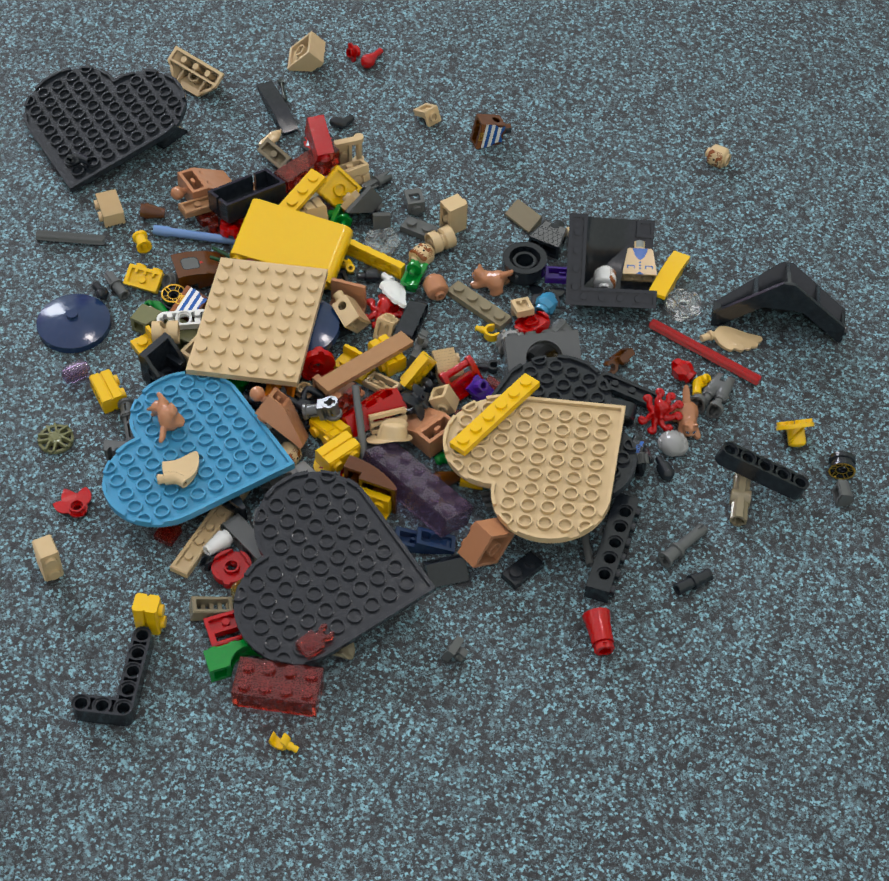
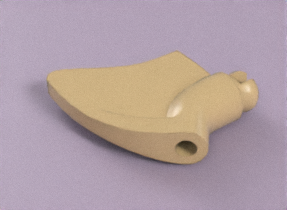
[156,451,199,488]

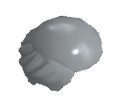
[658,430,689,457]

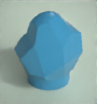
[534,292,558,315]

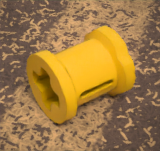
[132,230,152,254]

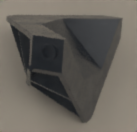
[710,262,847,343]

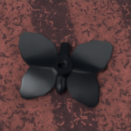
[529,285,565,308]
[403,384,431,421]

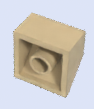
[287,31,326,72]

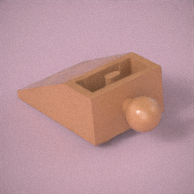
[170,167,232,201]
[249,386,309,449]
[406,407,451,458]

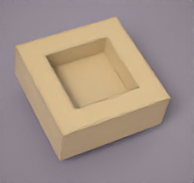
[340,190,360,211]

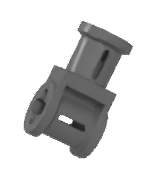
[302,396,343,421]

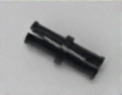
[673,568,713,596]

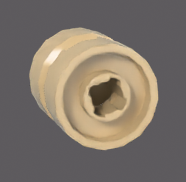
[424,225,457,254]
[151,320,180,344]

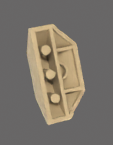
[167,46,225,98]

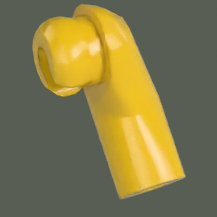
[341,259,355,274]
[692,374,711,396]

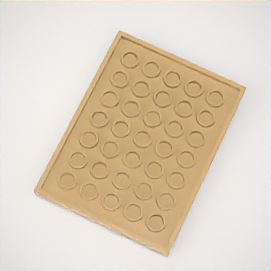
[186,257,328,387]

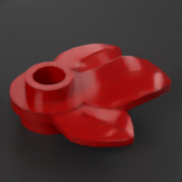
[53,487,92,518]

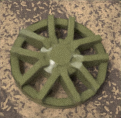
[37,423,74,454]

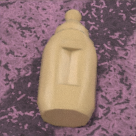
[258,129,282,146]

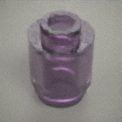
[60,359,90,384]

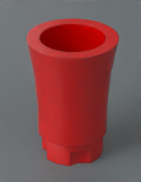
[582,607,615,656]

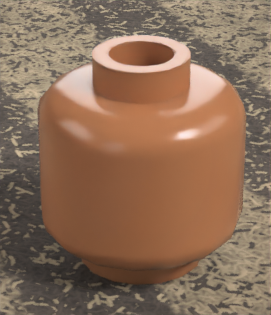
[423,273,449,301]

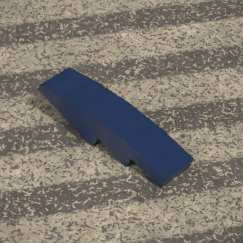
[394,526,456,554]

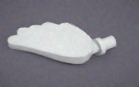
[379,272,407,308]

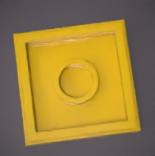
[316,165,362,212]

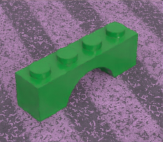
[203,639,276,682]

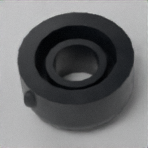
[502,242,547,286]

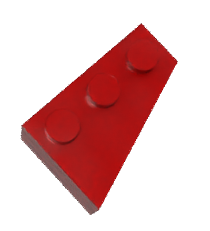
[340,388,407,438]

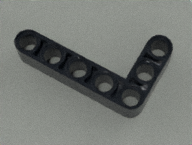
[71,626,154,726]

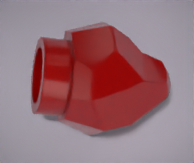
[671,358,697,384]

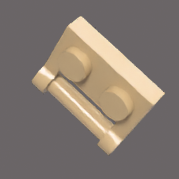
[334,133,364,166]

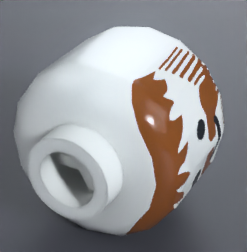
[593,265,617,289]

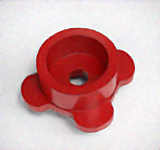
[346,43,360,62]

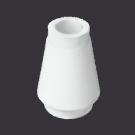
[203,530,233,556]

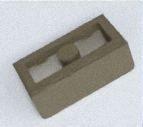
[257,137,294,171]
[505,199,542,234]

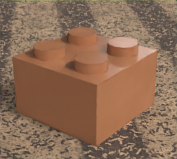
[457,518,515,568]

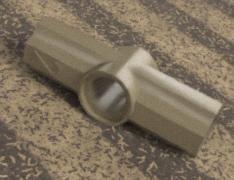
[729,473,752,527]

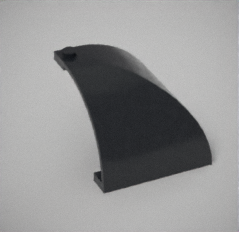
[565,213,657,309]

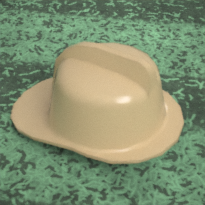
[366,418,412,444]

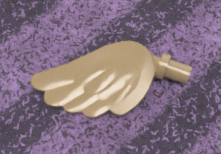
[700,326,763,353]

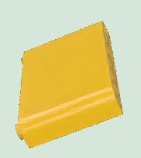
[230,199,353,290]

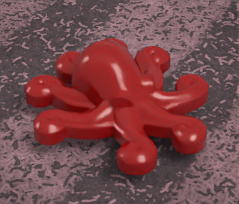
[366,293,405,329]
[638,388,684,435]

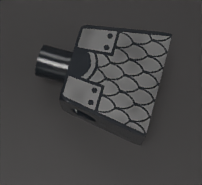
[528,220,567,260]

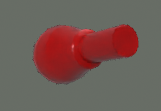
[361,48,383,69]

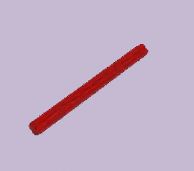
[649,319,762,385]

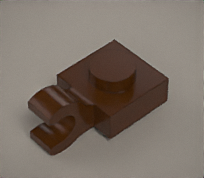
[603,348,635,374]

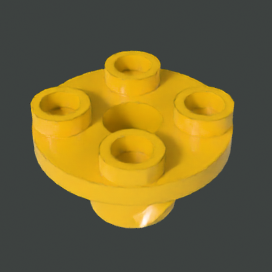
[776,418,814,447]

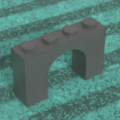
[502,328,582,374]

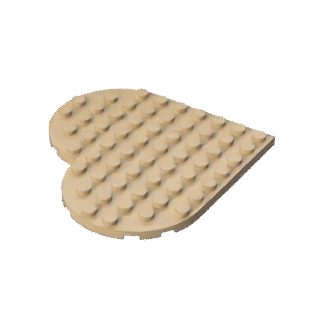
[443,394,626,543]

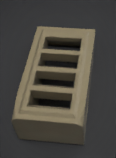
[189,596,233,621]

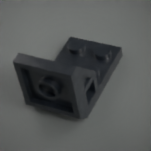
[139,333,187,385]

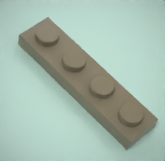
[446,280,512,331]

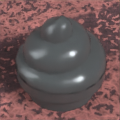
[162,273,180,287]

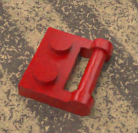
[438,355,483,401]
[203,610,243,647]

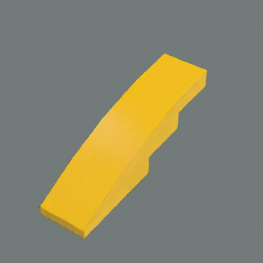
[649,251,690,300]

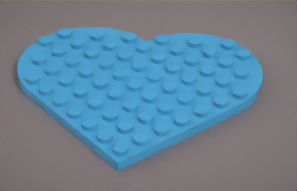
[102,371,295,527]

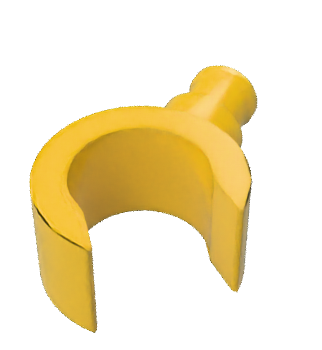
[475,324,500,342]
[269,731,299,753]

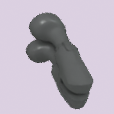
[691,372,735,419]

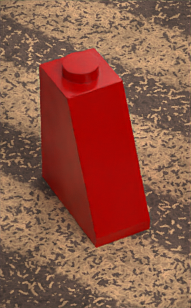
[305,114,334,163]

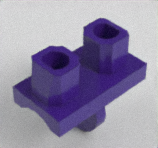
[465,375,494,401]

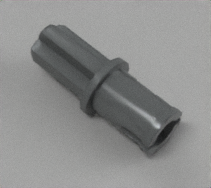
[361,170,392,191]
[104,271,129,300]

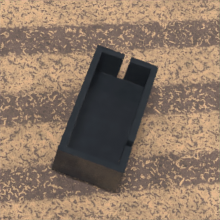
[208,168,287,224]

